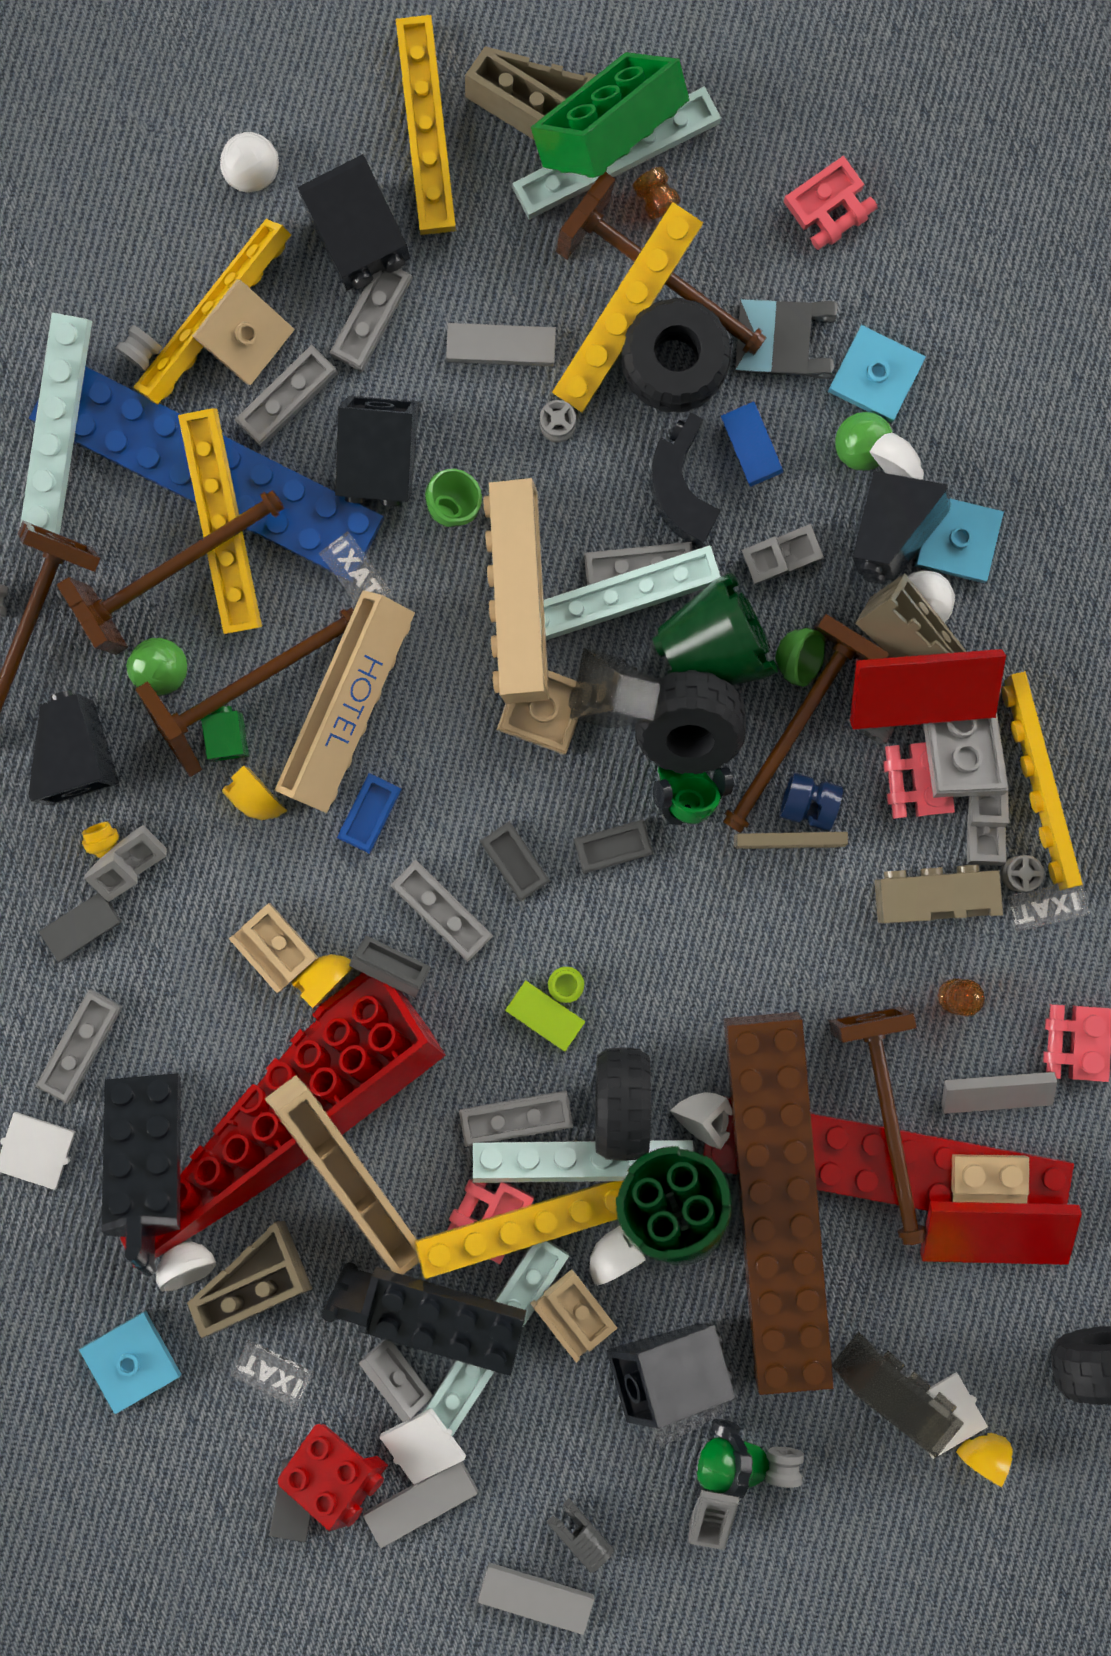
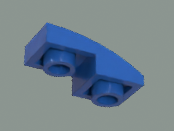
[721,401,784,487]

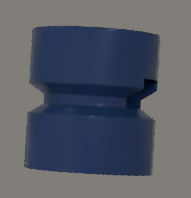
[779,772,843,832]

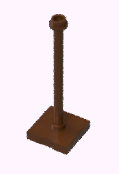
[556,172,767,355]
[56,490,285,655]
[0,520,100,713]
[135,607,354,777]
[723,614,889,833]
[829,1006,926,1245]

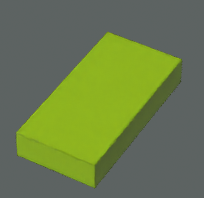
[505,980,586,1052]

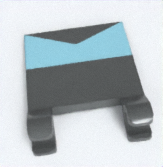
[735,299,838,379]

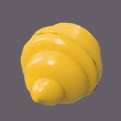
[82,822,119,859]

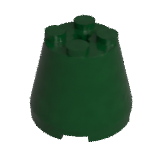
[652,572,778,685]
[616,1146,732,1266]

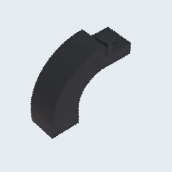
[650,412,721,548]

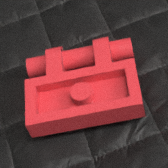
[783,155,878,250]
[883,742,955,819]
[1043,1004,1111,1082]
[447,1179,534,1264]

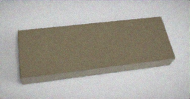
[734,832,848,849]

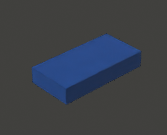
[337,773,402,854]

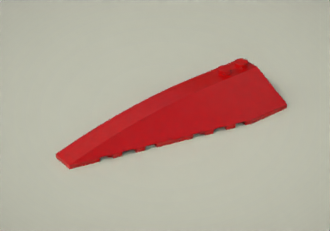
[120,973,446,1269]

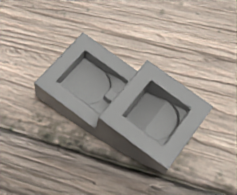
[742,524,825,584]
[967,792,1009,866]
[84,825,167,902]

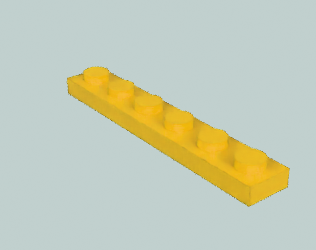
[396,15,456,235]
[552,202,703,413]
[133,219,291,405]
[178,408,262,634]
[1001,671,1083,891]
[414,1181,623,1279]

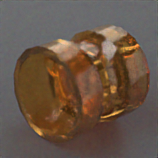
[632,167,681,219]
[938,978,985,1016]

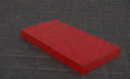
[850,649,1006,730]
[920,1201,1082,1265]

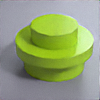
[548,966,584,1003]

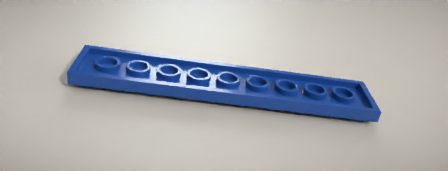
[29,366,384,582]

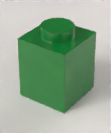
[201,706,249,762]

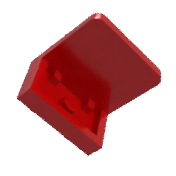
[278,1424,388,1531]

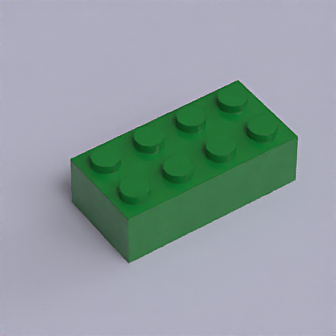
[531,52,690,178]

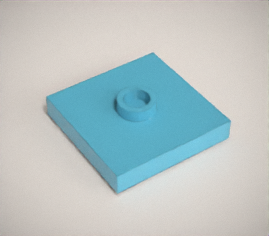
[828,325,926,424]
[915,498,1004,583]
[79,1310,182,1414]

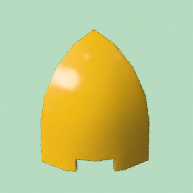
[222,765,288,820]
[291,954,353,1008]
[956,1433,1013,1488]

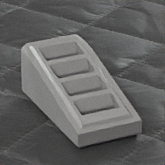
[688,1491,739,1550]

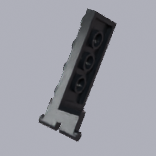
[101,1073,181,1276]
[321,1262,527,1376]

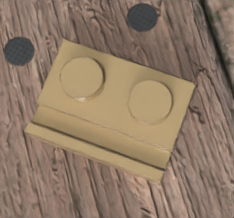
[229,903,319,993]
[952,1154,1029,1204]
[530,1269,617,1362]

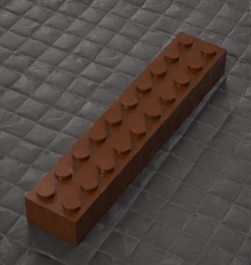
[724,1012,834,1395]

